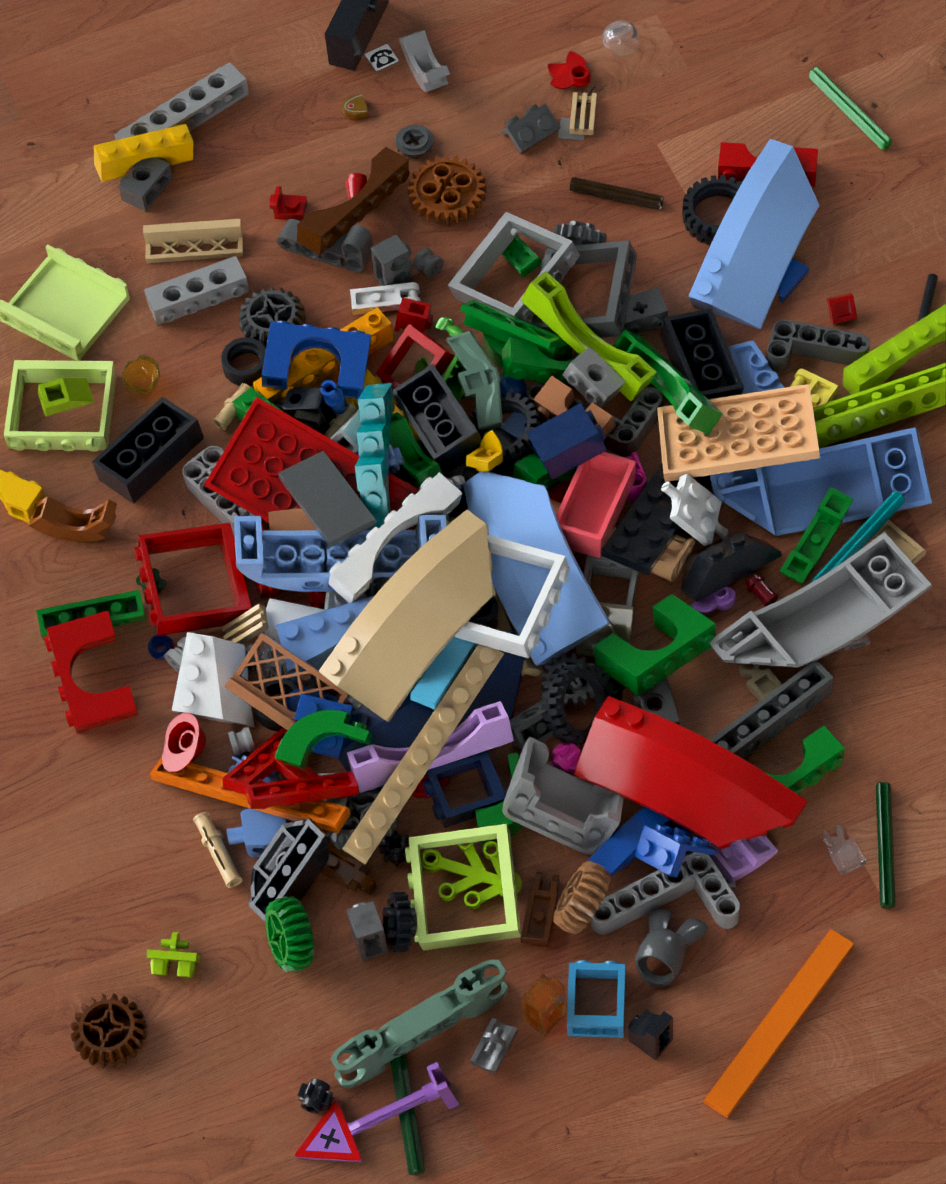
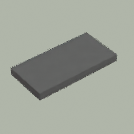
[278,451,376,548]

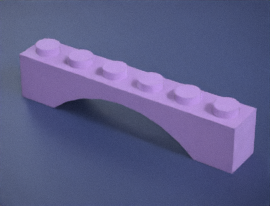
[347,701,514,793]

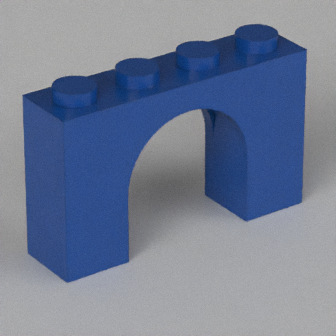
[262,321,371,399]

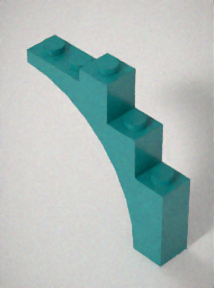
[355,383,395,530]

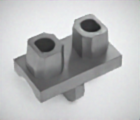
[470,1018,518,1075]

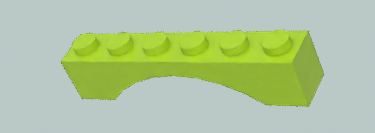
[521,271,656,401]
[843,304,946,395]

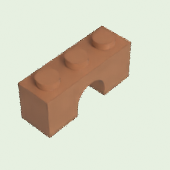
[533,376,616,441]

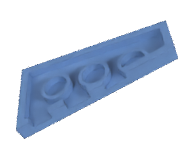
[729,340,784,394]

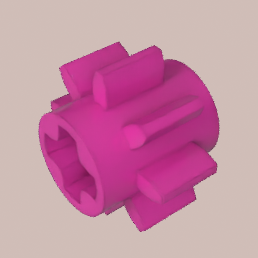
[551,743,582,775]

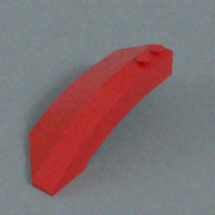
[574,696,807,850]

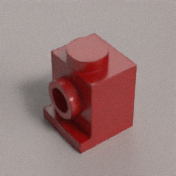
[394,297,434,332]

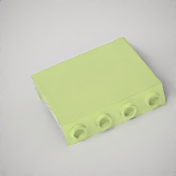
[0,244,130,361]

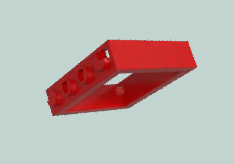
[134,523,252,636]

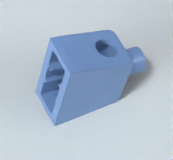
[227,808,287,857]

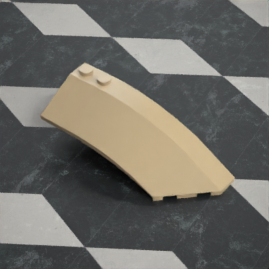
[319,510,495,722]

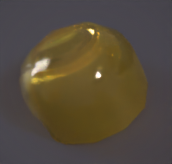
[122,355,160,395]

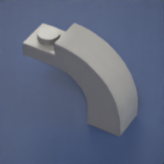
[398,30,450,92]

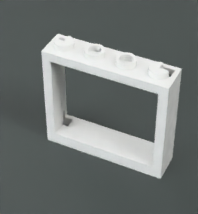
[454,535,570,658]

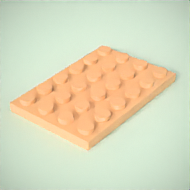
[657,384,820,482]

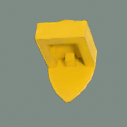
[466,430,503,472]

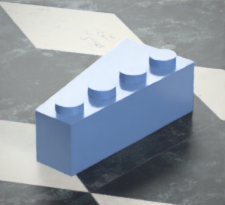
[276,596,374,684]

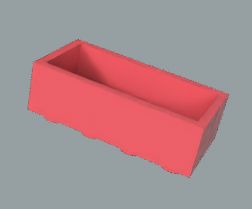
[556,452,636,559]

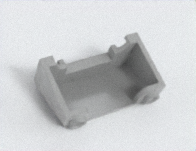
[502,737,624,855]

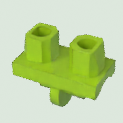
[147,932,201,978]

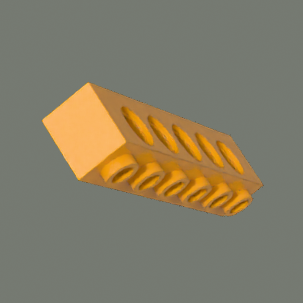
[253,307,394,404]

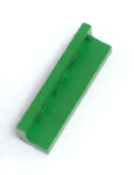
[460,300,562,360]

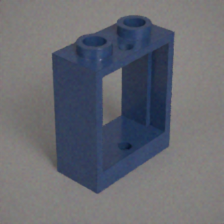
[423,751,506,828]

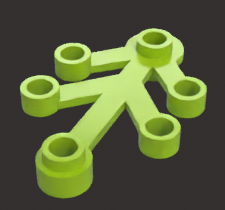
[421,841,522,910]

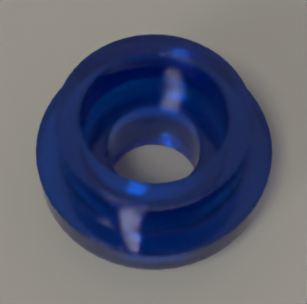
[148,635,174,660]

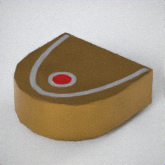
[342,94,369,120]

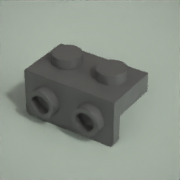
[501,103,561,153]

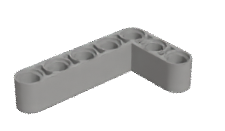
[591,852,740,935]

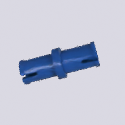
[320,380,348,414]

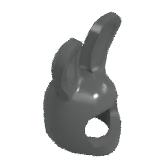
[635,908,708,988]

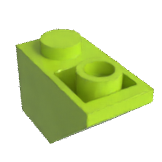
[38,378,94,416]

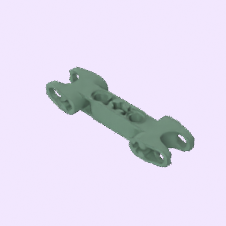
[331,960,508,1088]

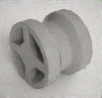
[228,727,255,757]

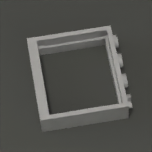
[448,212,580,322]

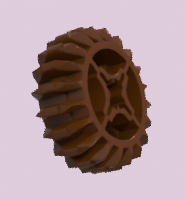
[71,993,147,1069]

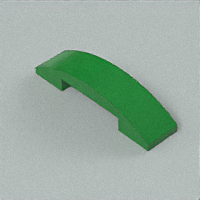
[779,487,854,585]

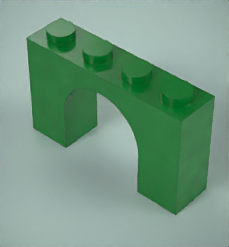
[593,594,716,696]

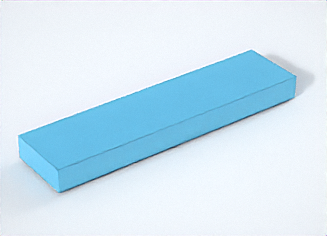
[410,637,477,709]

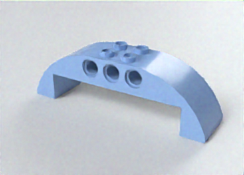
[234,515,447,592]

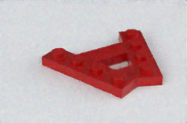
[222,728,358,809]

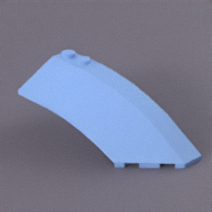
[688,139,820,330]
[463,471,610,666]

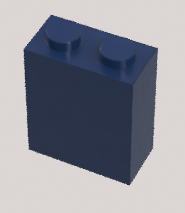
[526,403,607,480]

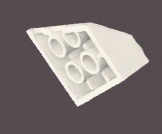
[172,632,255,728]

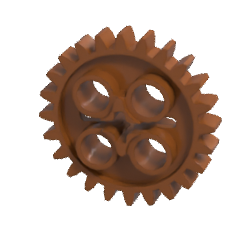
[407,155,487,225]

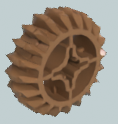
[553,860,610,934]

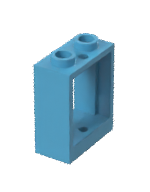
[567,960,626,1038]

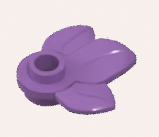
[691,585,736,614]

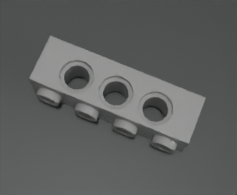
[144,256,249,326]

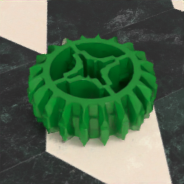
[265,896,315,972]

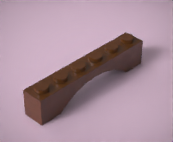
[297,147,410,255]

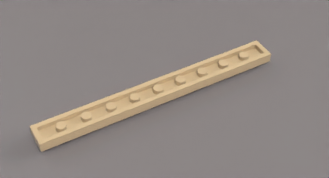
[342,644,504,864]

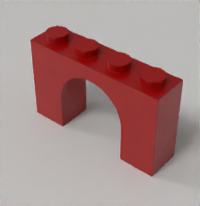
[44,611,138,733]

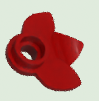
[548,51,591,89]

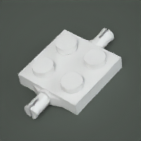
[661,474,728,546]

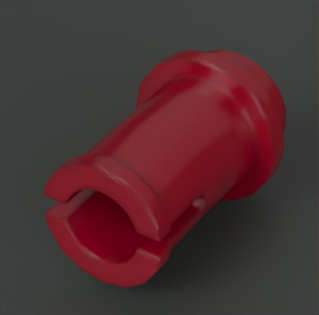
[746,574,778,607]

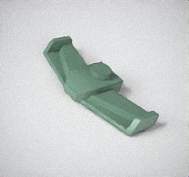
[446,331,503,434]

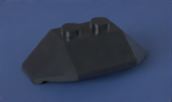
[681,532,782,602]
[248,818,329,923]

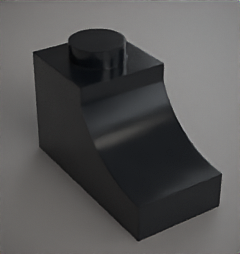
[628,1010,673,1060]

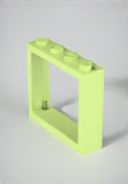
[4,360,117,452]
[405,824,521,951]

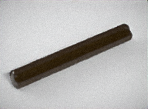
[569,177,664,210]

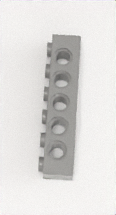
[114,62,249,167]

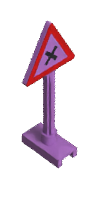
[295,1062,460,1162]

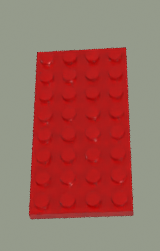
[204,397,420,530]

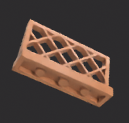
[224,633,349,730]

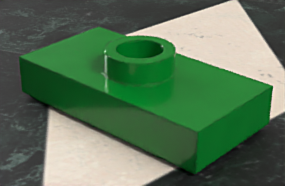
[501,235,541,278]

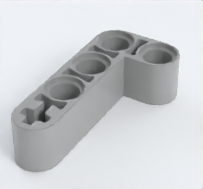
[182,446,255,535]

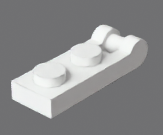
[350,282,421,315]

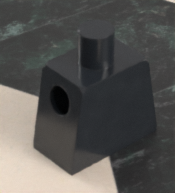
[274,388,337,435]

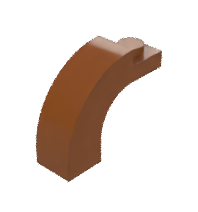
[28,496,117,543]

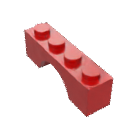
[718,142,818,187]

